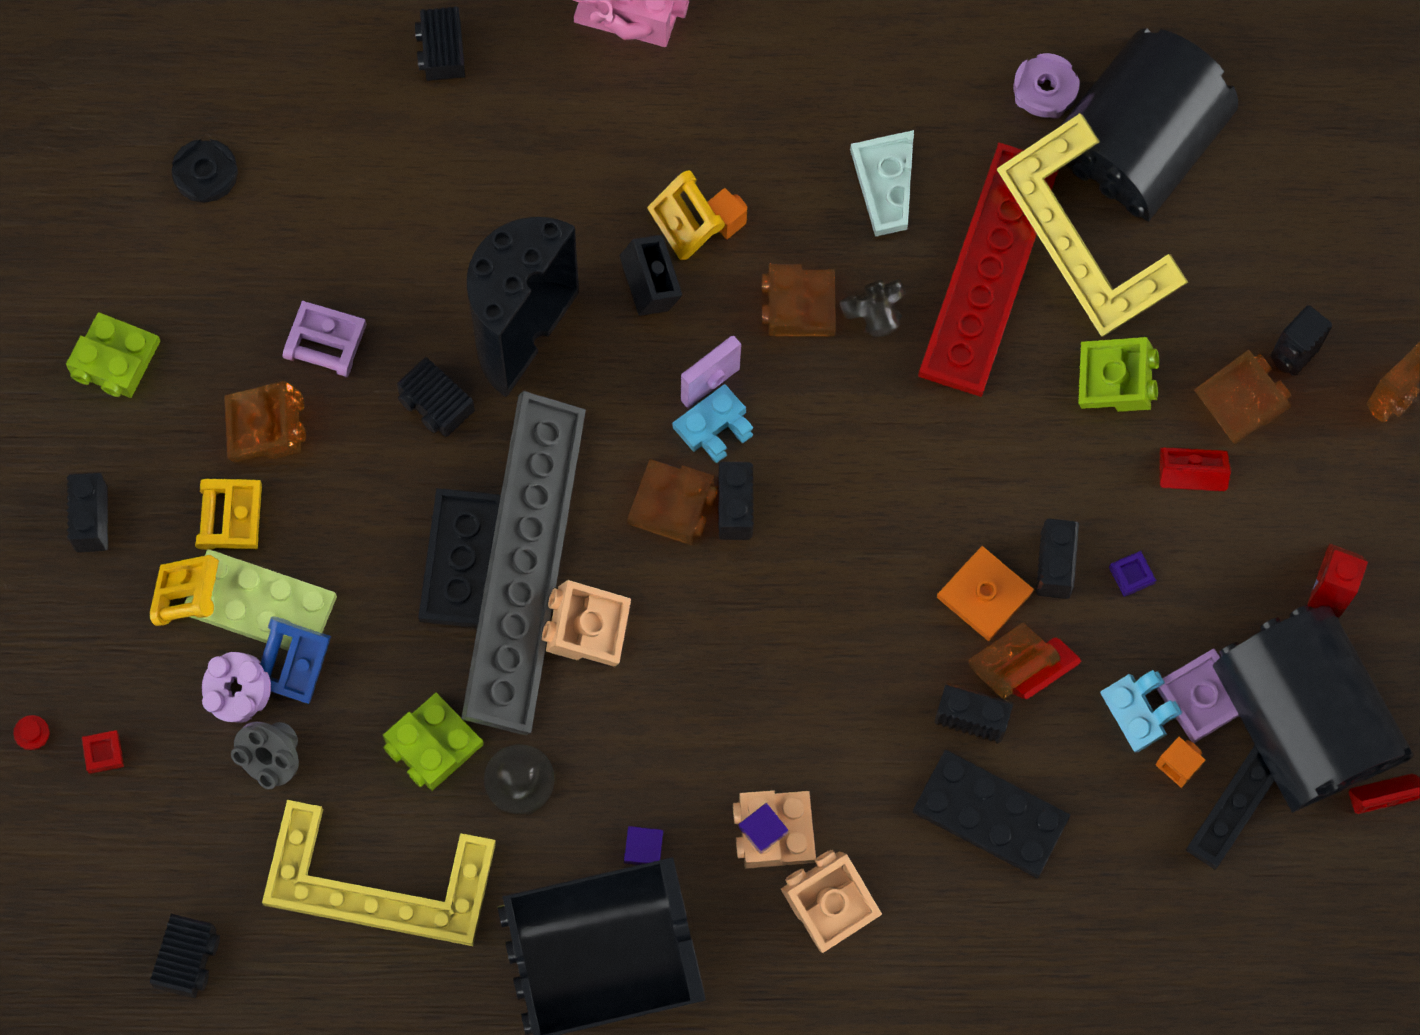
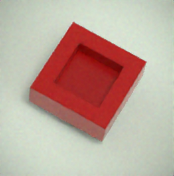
[82,730,124,774]

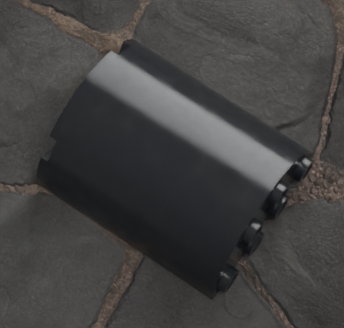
[1058,28,1238,222]
[467,217,579,397]
[1212,605,1414,813]
[497,857,706,1035]

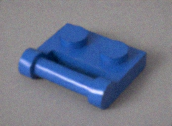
[260,617,331,704]

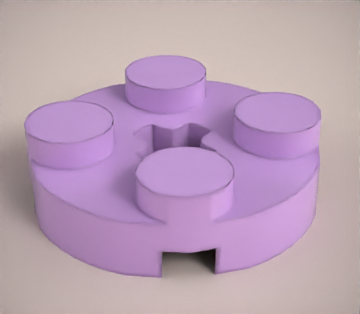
[1013,53,1079,118]
[202,652,271,723]

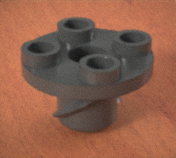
[231,722,299,790]

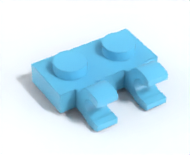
[672,384,753,463]
[1100,670,1182,752]

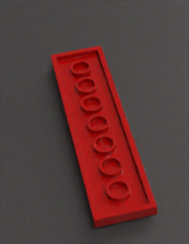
[918,143,1059,397]

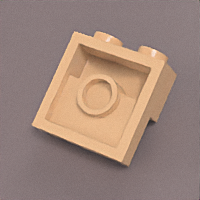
[542,580,631,666]
[733,790,816,869]
[781,850,882,953]

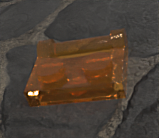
[968,622,1061,699]

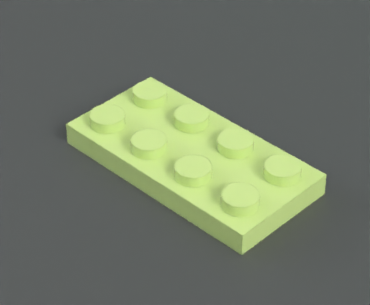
[184,549,337,651]

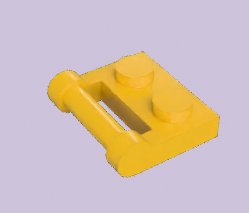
[647,170,725,260]
[195,479,262,550]
[150,555,219,626]

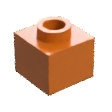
[708,188,747,239]
[1155,737,1205,788]

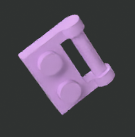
[283,301,367,377]

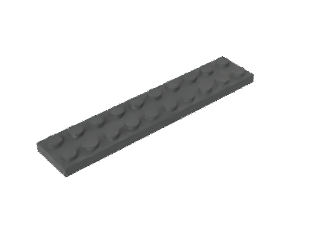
[461,391,586,735]

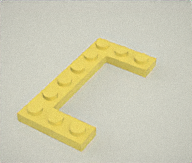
[997,114,1188,337]
[262,800,496,946]

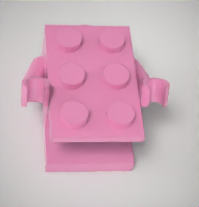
[573,0,689,47]

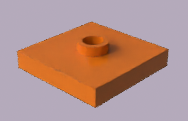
[937,546,1034,641]

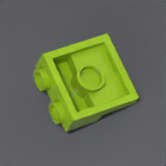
[66,312,160,398]
[1078,337,1159,412]
[383,692,484,791]

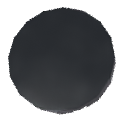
[172,139,238,203]

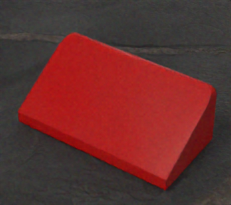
[1160,447,1231,491]
[1002,637,1082,699]
[1348,774,1420,814]

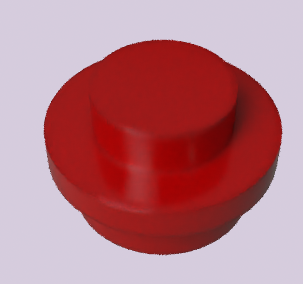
[13,715,50,750]

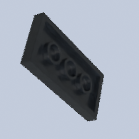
[418,488,501,628]
[912,749,1070,879]

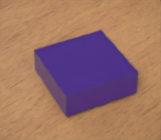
[1109,551,1156,597]
[738,803,789,854]
[624,826,663,865]

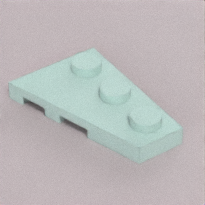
[850,130,914,237]

